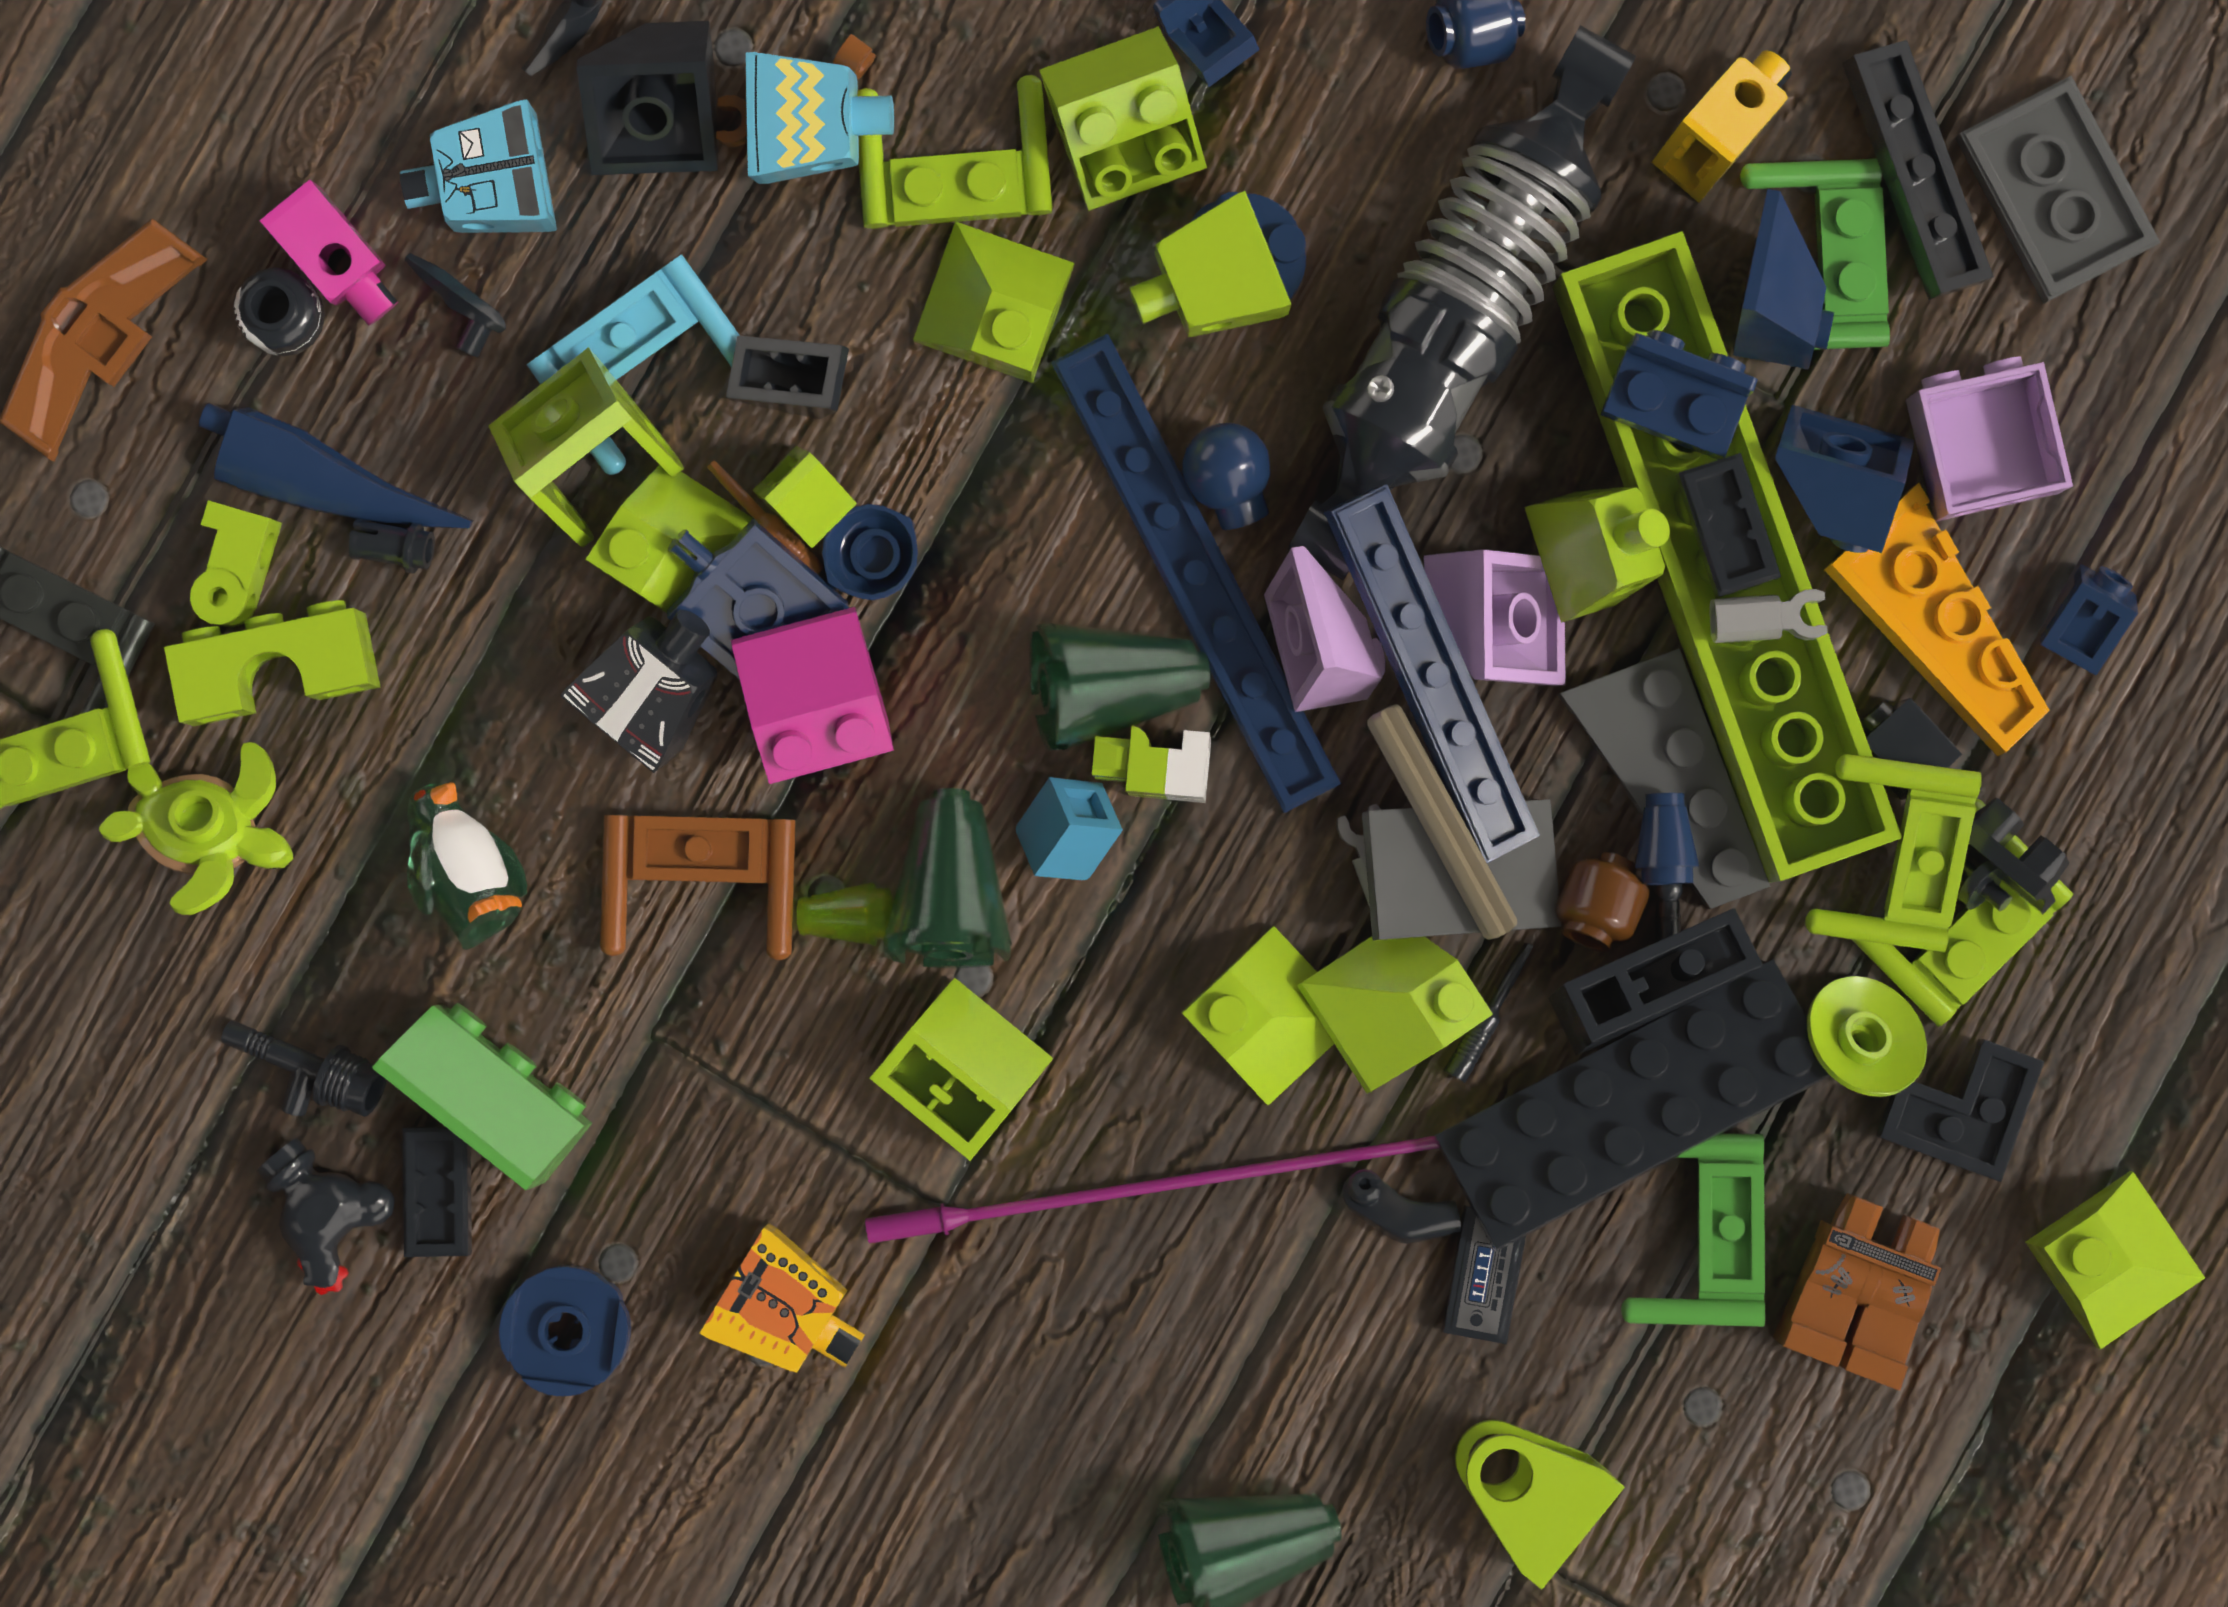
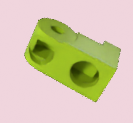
[190,500,282,627]

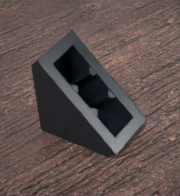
[726,336,849,419]

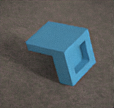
[1016,777,1123,880]

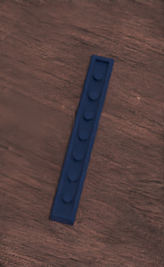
[1051,334,1341,814]

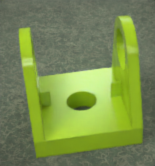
[489,347,684,547]
[1455,1420,1625,1590]

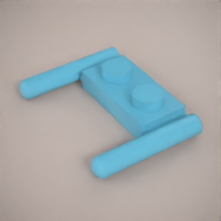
[527,254,740,475]

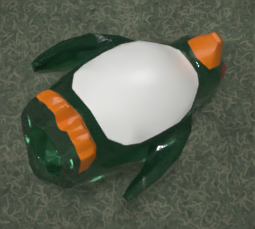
[407,782,527,950]

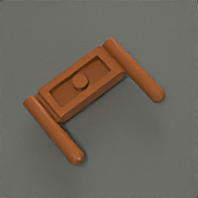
[600,815,795,960]

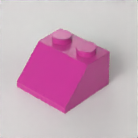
[731,607,894,784]

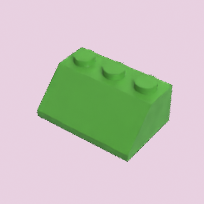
[372,1003,592,1190]

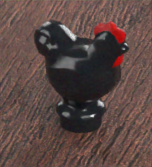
[257,1138,395,1295]

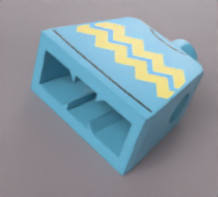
[746,52,894,184]

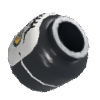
[233,267,325,357]

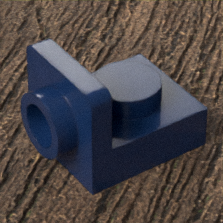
[2040,564,2138,675]

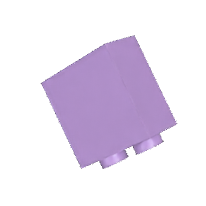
[1906,357,2073,522]

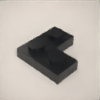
[1876,1039,2045,1182]

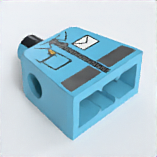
[400,99,557,233]

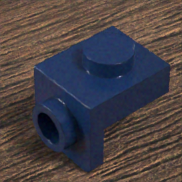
[1153,0,1259,87]

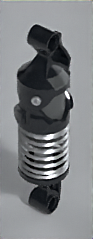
[1287,26,1637,581]

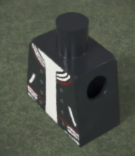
[560,610,717,773]

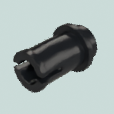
[349,519,435,574]

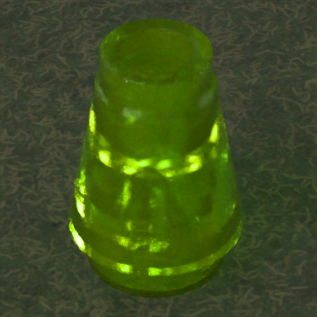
[797,882,894,946]

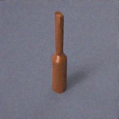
[707,460,824,575]

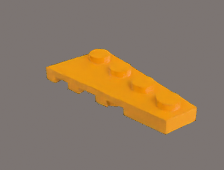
[1824,483,2050,756]

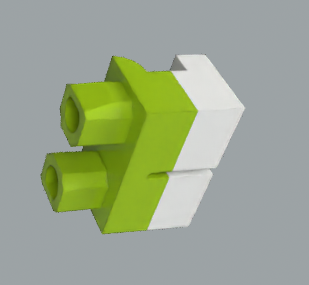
[1092,726,1211,803]

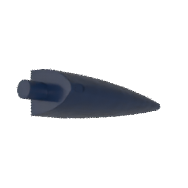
[199,403,473,529]

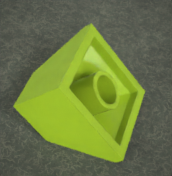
[913,221,1075,383]
[586,465,753,613]
[1181,926,1334,1106]
[1297,936,1493,1094]
[2025,1171,2205,1349]

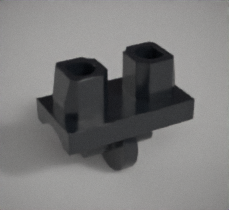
[1958,797,2069,915]

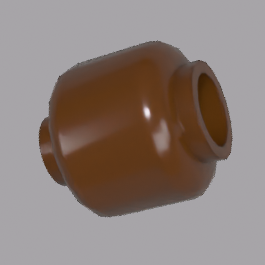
[1556,852,1649,952]

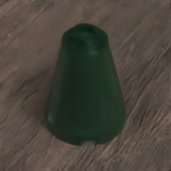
[1029,623,1210,751]
[883,788,1012,969]
[1156,1494,1342,1607]

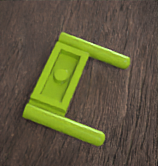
[858,75,1053,229]
[0,629,151,809]
[1805,754,1981,952]
[1851,798,2074,1027]

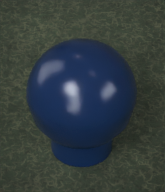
[1182,423,1270,530]

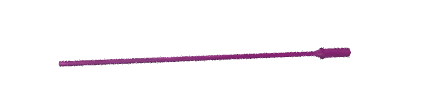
[865,1136,1439,1244]

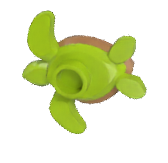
[99,742,293,915]

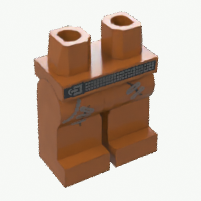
[1773,1193,1941,1391]

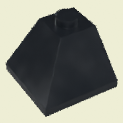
[577,21,718,175]

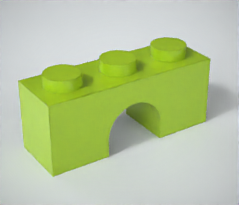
[164,600,381,726]

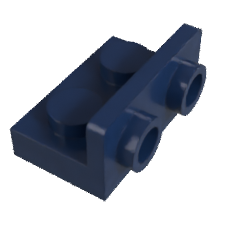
[1600,330,1758,460]

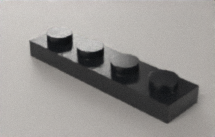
[1842,40,1994,300]

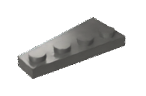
[1558,649,1771,909]

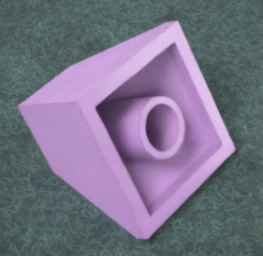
[1264,546,1385,712]
[1424,550,1565,686]

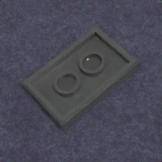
[1955,76,2161,304]
[1362,799,1562,941]

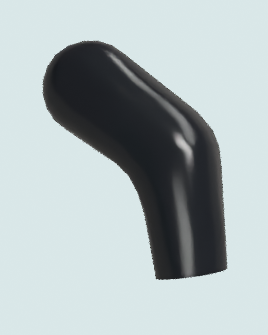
[1342,1169,1461,1244]

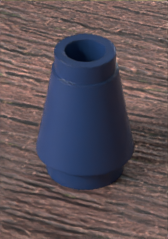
[1635,793,1699,885]

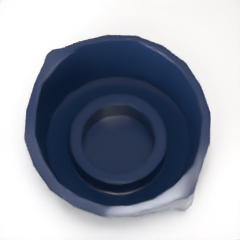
[822,504,918,600]

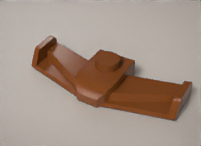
[0,218,208,462]

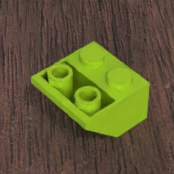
[1039,26,1207,211]
[869,978,1053,1161]

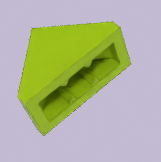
[752,446,857,548]

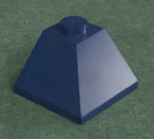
[1733,189,1834,369]
[1775,405,1915,553]

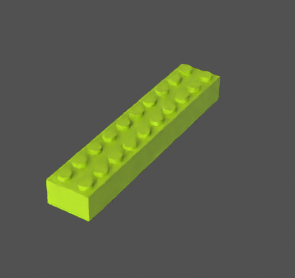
[1552,231,1902,883]

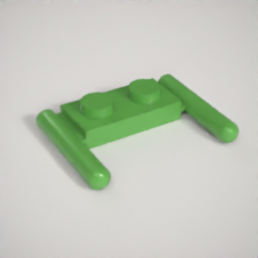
[1740,158,1890,350]
[1621,1133,1765,1327]

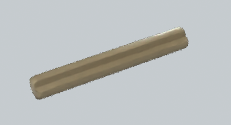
[1367,704,1517,939]

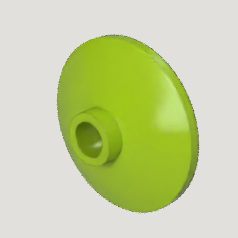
[1807,976,1927,1097]

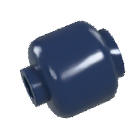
[1426,0,1525,69]

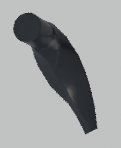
[521,0,603,76]
[405,253,507,358]

